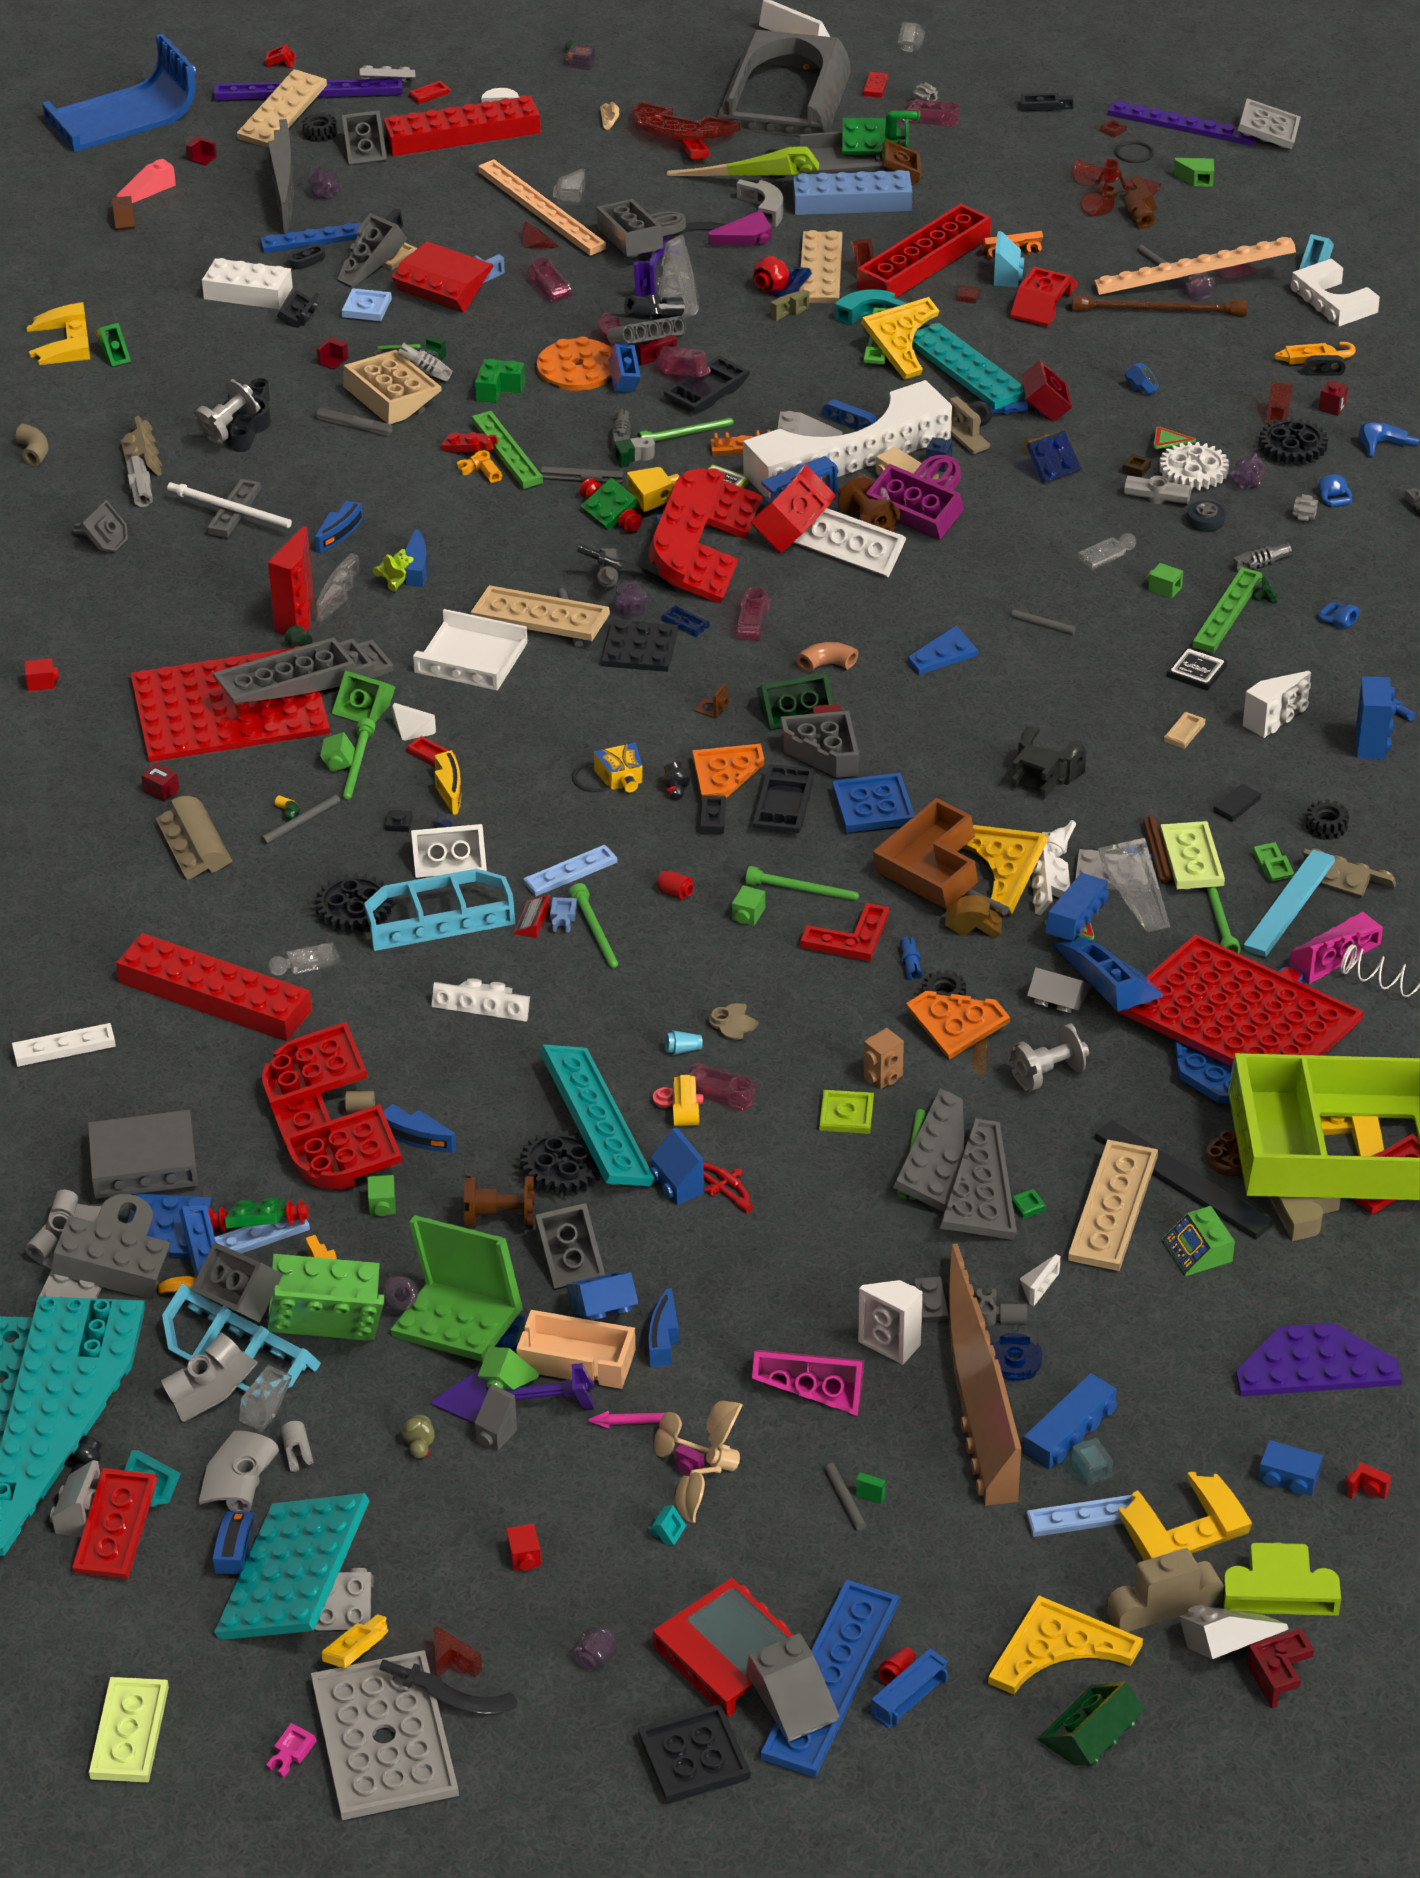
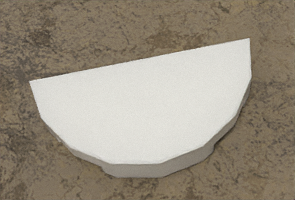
[481,88,519,102]

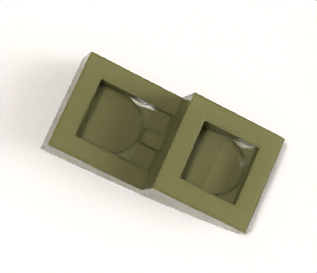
[771,290,810,321]

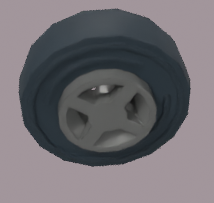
[1187,500,1226,531]

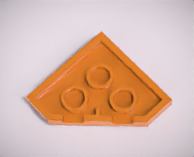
[692,744,764,800]
[906,991,1010,1060]

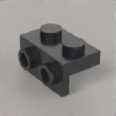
[277,290,320,328]

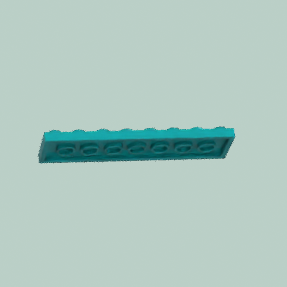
[912,323,1026,409]
[540,1044,655,1186]

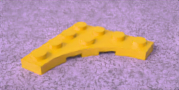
[861,297,939,380]
[961,825,1048,914]
[988,1596,1143,1695]

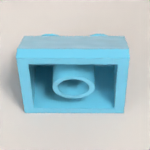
[994,231,1024,287]

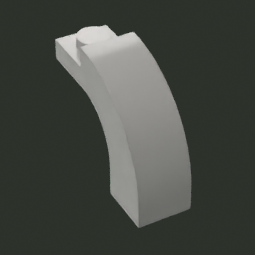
[737,179,783,227]

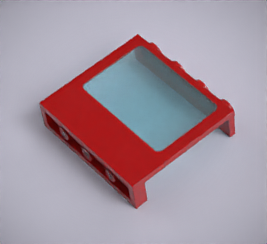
[653,1578,793,1718]

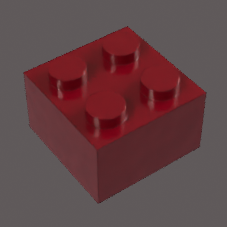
[1021,360,1072,421]

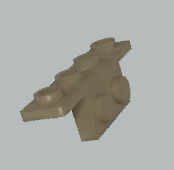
[950,396,990,454]
[121,416,162,476]
[1303,848,1396,898]

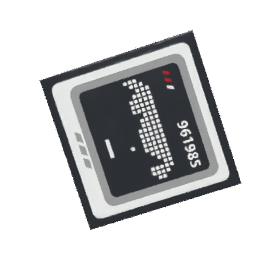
[1167,647,1228,691]

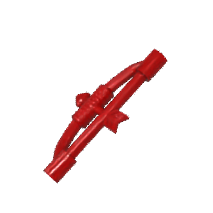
[703,1162,753,1213]

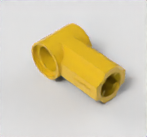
[673,1075,699,1126]

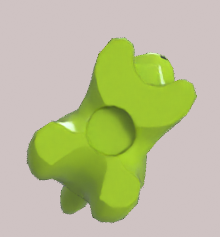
[373,549,413,592]

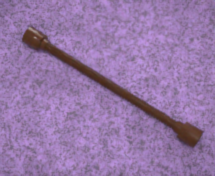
[1072,295,1247,316]

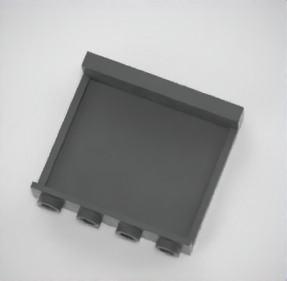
[799,131,885,174]
[88,1110,198,1199]

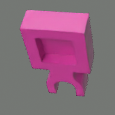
[266,1723,317,1778]

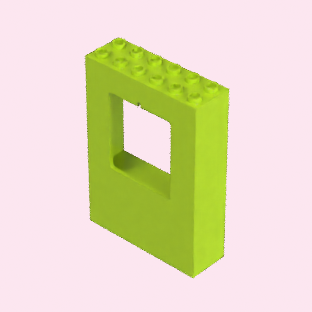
[1228,1053,1420,1200]

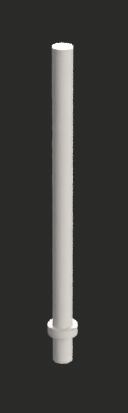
[167,482,292,528]

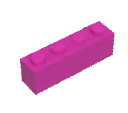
[1289,912,1383,984]
[752,1350,865,1416]

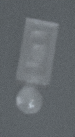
[1078,533,1136,570]
[268,942,340,975]

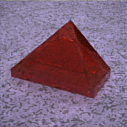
[523,221,559,248]
[851,238,875,271]

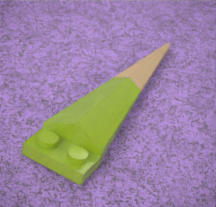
[666,147,820,176]

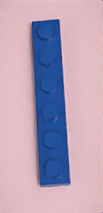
[260,222,362,253]

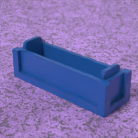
[871,1648,948,1729]

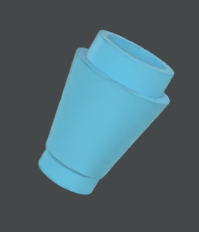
[665,1030,703,1055]

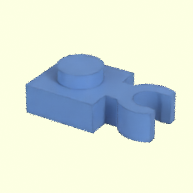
[550,897,577,933]

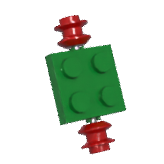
[580,477,642,533]
[208,1197,309,1233]

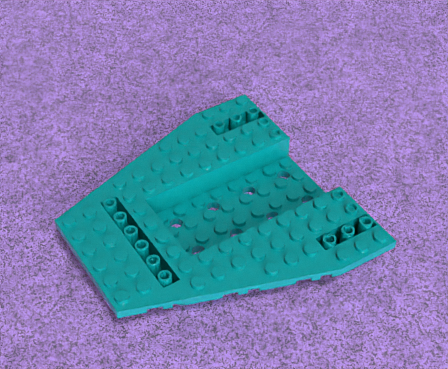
[0,1296,145,1556]

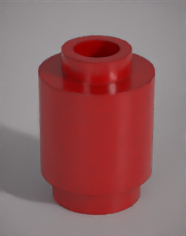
[657,870,694,900]

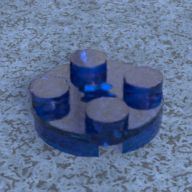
[990,1333,1042,1381]

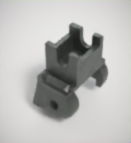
[1011,726,1086,799]

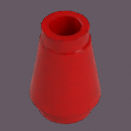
[878,1647,916,1685]

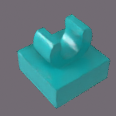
[648,1505,686,1546]

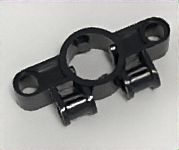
[224,378,271,452]

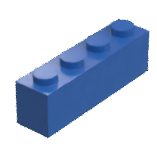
[1045,873,1109,941]
[1023,1373,1117,1469]

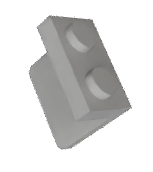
[315,1568,373,1631]

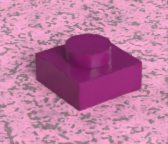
[675,1444,704,1475]

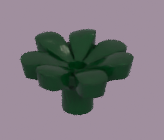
[1254,576,1278,603]

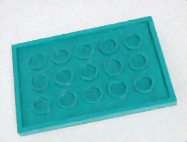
[214,1493,370,1640]

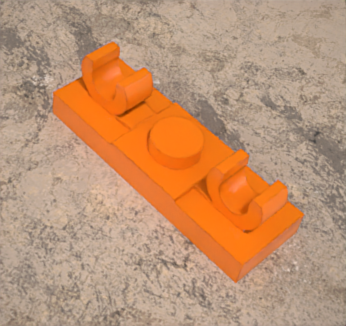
[981,231,1043,259]
[711,430,771,456]

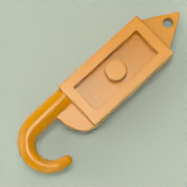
[1275,342,1356,364]

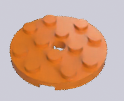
[537,336,612,391]

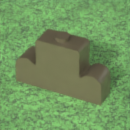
[1268,1196,1341,1241]
[1107,1548,1224,1632]

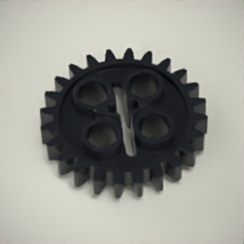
[1259,417,1328,465]
[315,873,393,933]
[520,1130,601,1196]

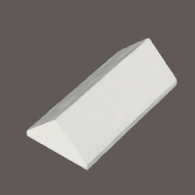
[759,0,830,37]

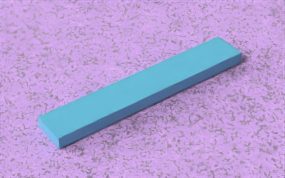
[1244,850,1335,957]

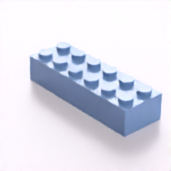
[793,170,912,215]

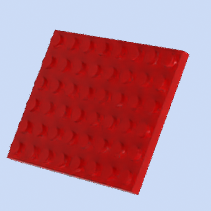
[131,646,330,762]
[1115,934,1364,1067]

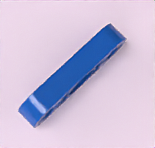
[822,399,878,430]

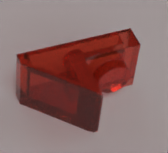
[1265,382,1293,424]
[433,1626,482,1678]

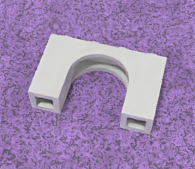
[1290,259,1380,327]

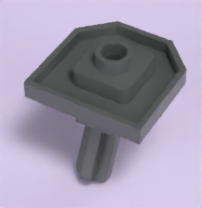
[73,500,128,552]

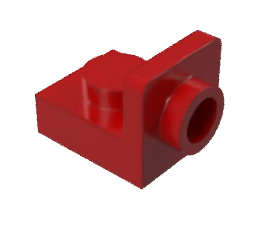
[264,44,295,68]
[1345,1462,1391,1500]

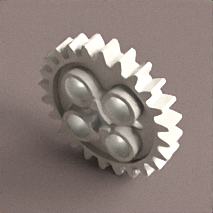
[1159,442,1229,490]

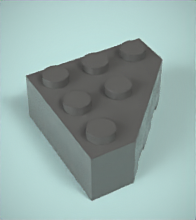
[781,711,859,778]

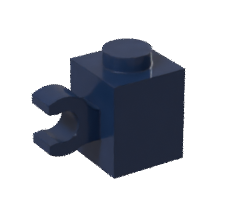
[926,437,953,472]

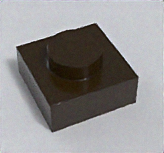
[1123,454,1151,477]

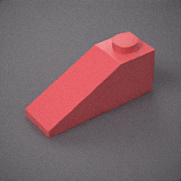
[116,159,176,203]

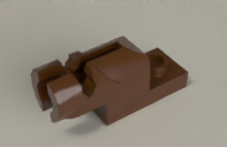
[1125,175,1158,229]

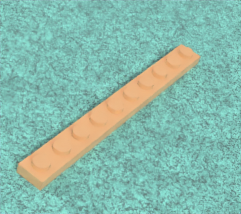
[478,160,606,256]
[1095,237,1296,295]

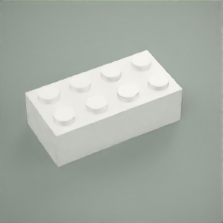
[202,258,293,309]

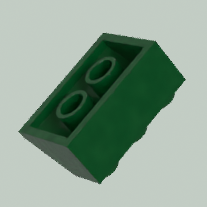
[756,673,833,730]
[1037,1682,1145,1766]

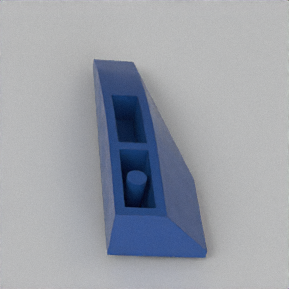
[1053,936,1163,1011]

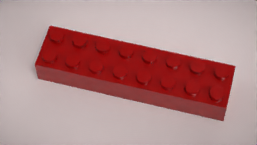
[383,95,541,156]
[857,203,991,298]
[116,933,312,1041]

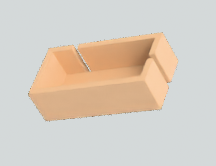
[516,1310,636,1389]

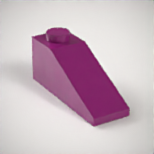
[708,210,772,245]

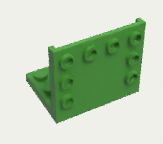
[391,1215,523,1362]
[267,1254,384,1340]

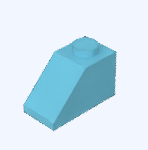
[1299,234,1334,270]

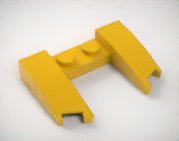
[27,302,90,365]
[1320,1116,1384,1157]
[1117,1472,1252,1561]

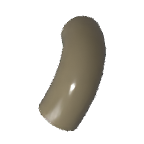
[16,423,48,466]

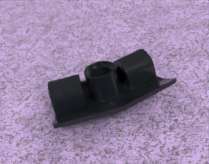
[611,294,684,320]

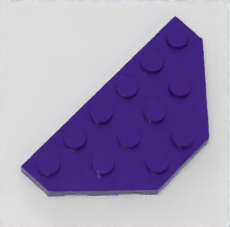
[1236,1323,1402,1397]

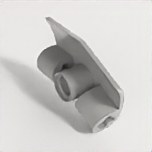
[25,1190,102,1269]
[161,1333,258,1422]
[199,1430,279,1512]

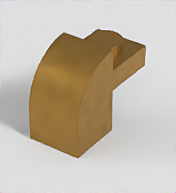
[945,895,1002,938]

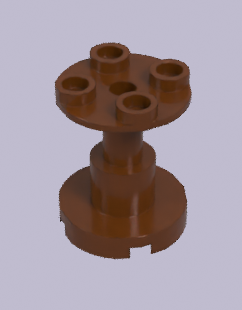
[837,474,900,532]
[464,1176,535,1227]

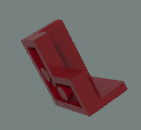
[1246,1628,1314,1708]

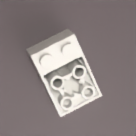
[1243,671,1311,738]

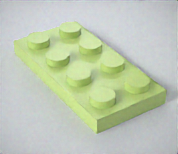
[1160,821,1225,889]
[89,1677,169,1783]

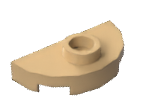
[600,102,619,130]

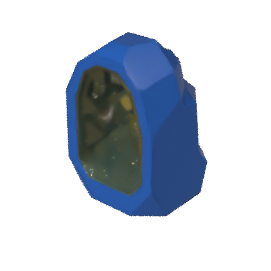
[1124,363,1159,395]

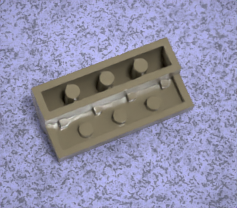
[156,796,233,880]

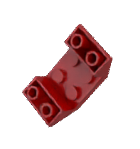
[1010,267,1078,327]
[750,464,836,554]

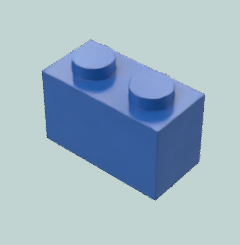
[608,344,641,392]
[1258,1440,1323,1496]

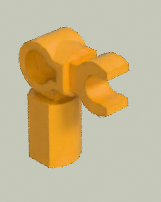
[457,450,502,483]

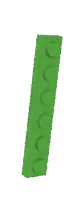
[472,411,543,489]
[1193,567,1262,654]

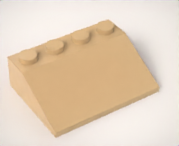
[343,350,441,424]

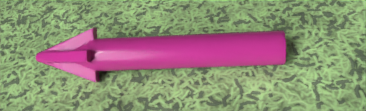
[588,1411,667,1429]

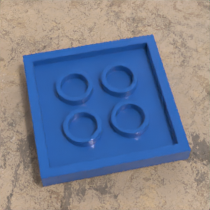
[832,773,915,833]
[127,1194,212,1260]

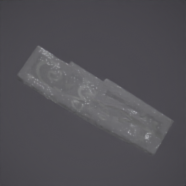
[316,553,360,623]

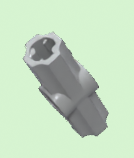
[127,456,153,507]
[1124,476,1191,505]

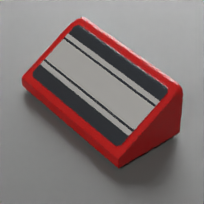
[514,895,550,938]

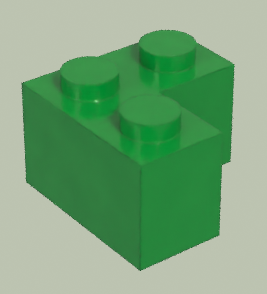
[475,359,525,403]

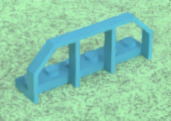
[364,868,515,951]
[162,1284,321,1398]

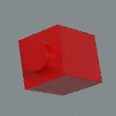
[25,659,59,691]
[506,1524,541,1571]

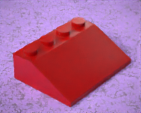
[391,241,493,313]
[268,526,314,639]

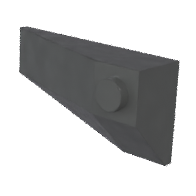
[337,213,407,288]

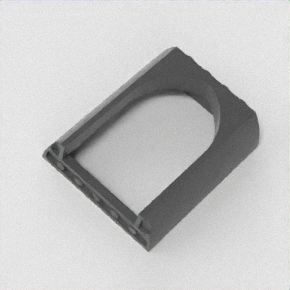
[715,30,851,138]

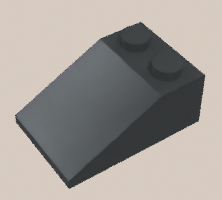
[342,110,387,165]
[535,1203,605,1289]
[191,1242,283,1323]
[746,1633,840,1742]

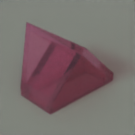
[1214,247,1258,280]

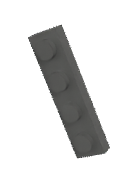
[207,479,261,538]

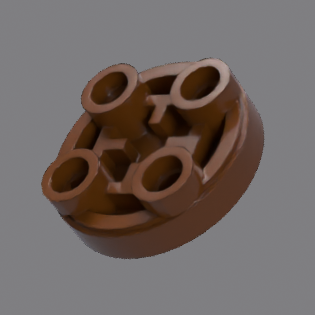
[1206,1131,1243,1176]

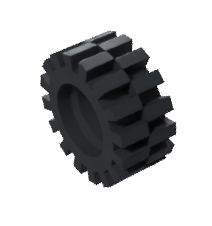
[302,112,337,142]
[1305,800,1349,840]
[922,970,966,996]

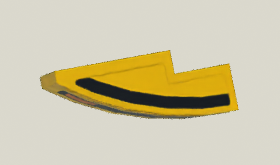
[434,750,461,815]

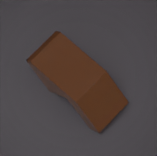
[112,196,135,230]

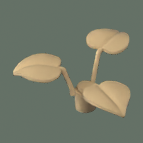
[654,1401,743,1523]

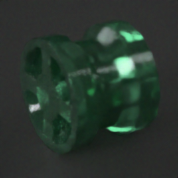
[285,625,312,648]

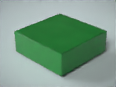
[1011,1189,1046,1219]
[856,1472,886,1504]

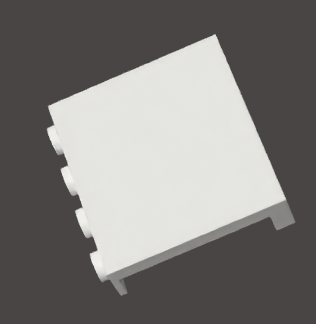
[413,609,527,691]

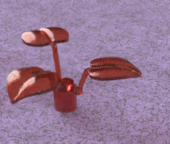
[1074,159,1161,216]

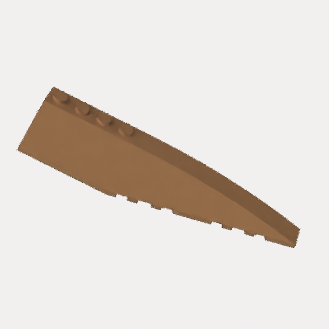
[949,1244,1021,1506]

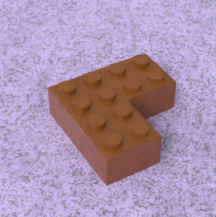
[873,798,978,909]

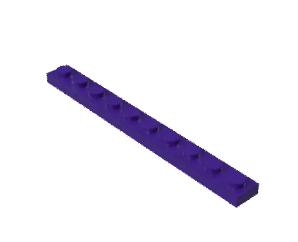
[214,78,402,100]

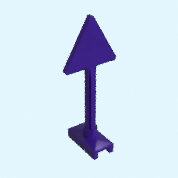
[634,236,681,297]
[431,1363,595,1424]

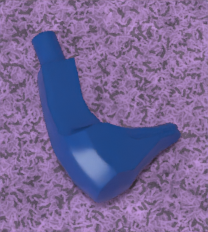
[1359,422,1419,458]

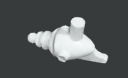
[1042,820,1076,858]

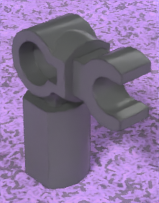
[977,1288,1027,1326]

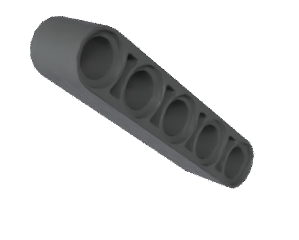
[608,316,686,346]

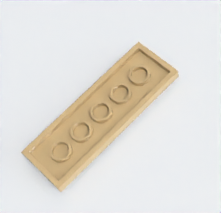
[237,69,327,148]
[799,230,842,303]
[471,585,610,641]
[1068,1140,1158,1271]

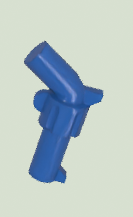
[1394,693,1416,721]

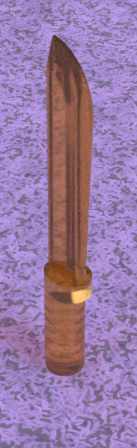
[973,1036,988,1076]

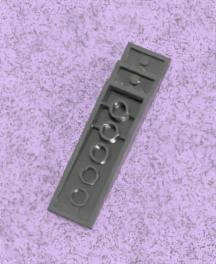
[268,119,294,234]
[213,637,394,703]

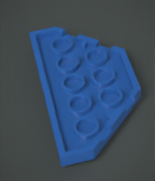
[1174,1039,1232,1104]

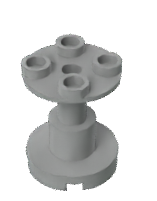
[193,379,261,445]
[1008,1023,1089,1092]

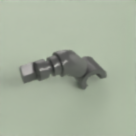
[597,548,620,588]

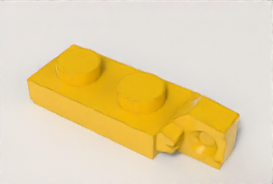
[321,1614,388,1668]

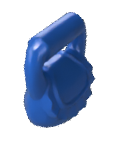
[1318,474,1353,507]
[1317,602,1359,629]

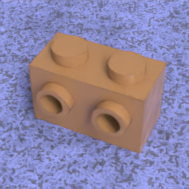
[863,1028,904,1089]

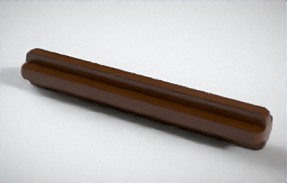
[1143,815,1173,884]

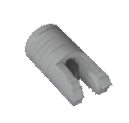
[281,1421,314,1472]

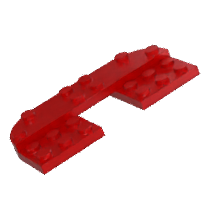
[649,468,763,603]
[262,1022,403,1190]

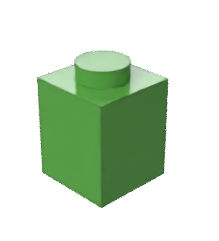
[1147,563,1183,599]
[320,732,355,772]
[732,885,765,926]
[368,1175,396,1216]

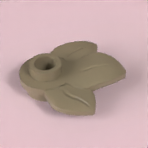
[709,1003,758,1040]

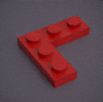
[800,903,890,961]

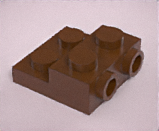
[882,139,922,185]

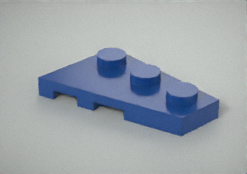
[908,625,978,675]

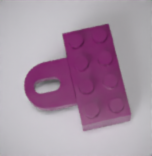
[866,455,964,540]

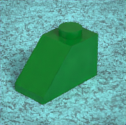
[95,323,131,367]

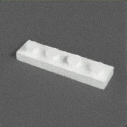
[12,1023,116,1067]

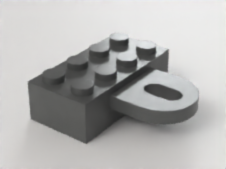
[596,199,686,257]
[51,1194,171,1300]

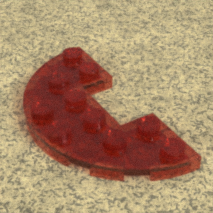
[633,102,740,140]

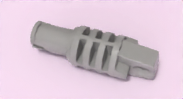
[397,342,453,381]

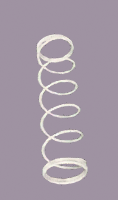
[1340,944,1420,998]

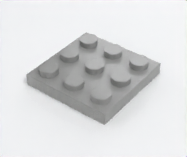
[1237,98,1301,149]

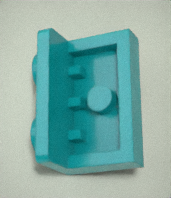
[124,1450,181,1507]

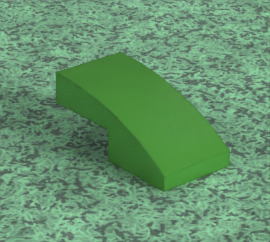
[1252,842,1294,881]

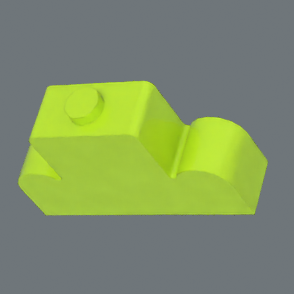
[1223,1543,1341,1616]

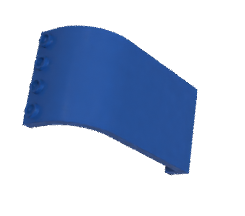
[42,34,196,152]

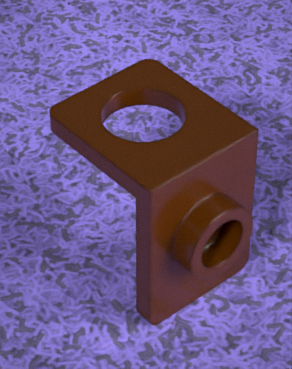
[694,684,729,719]

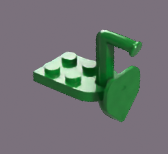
[842,110,920,155]

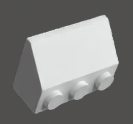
[411,824,487,878]
[858,1280,922,1365]

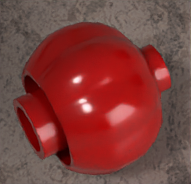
[753,256,789,294]

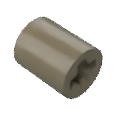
[345,1091,375,1114]

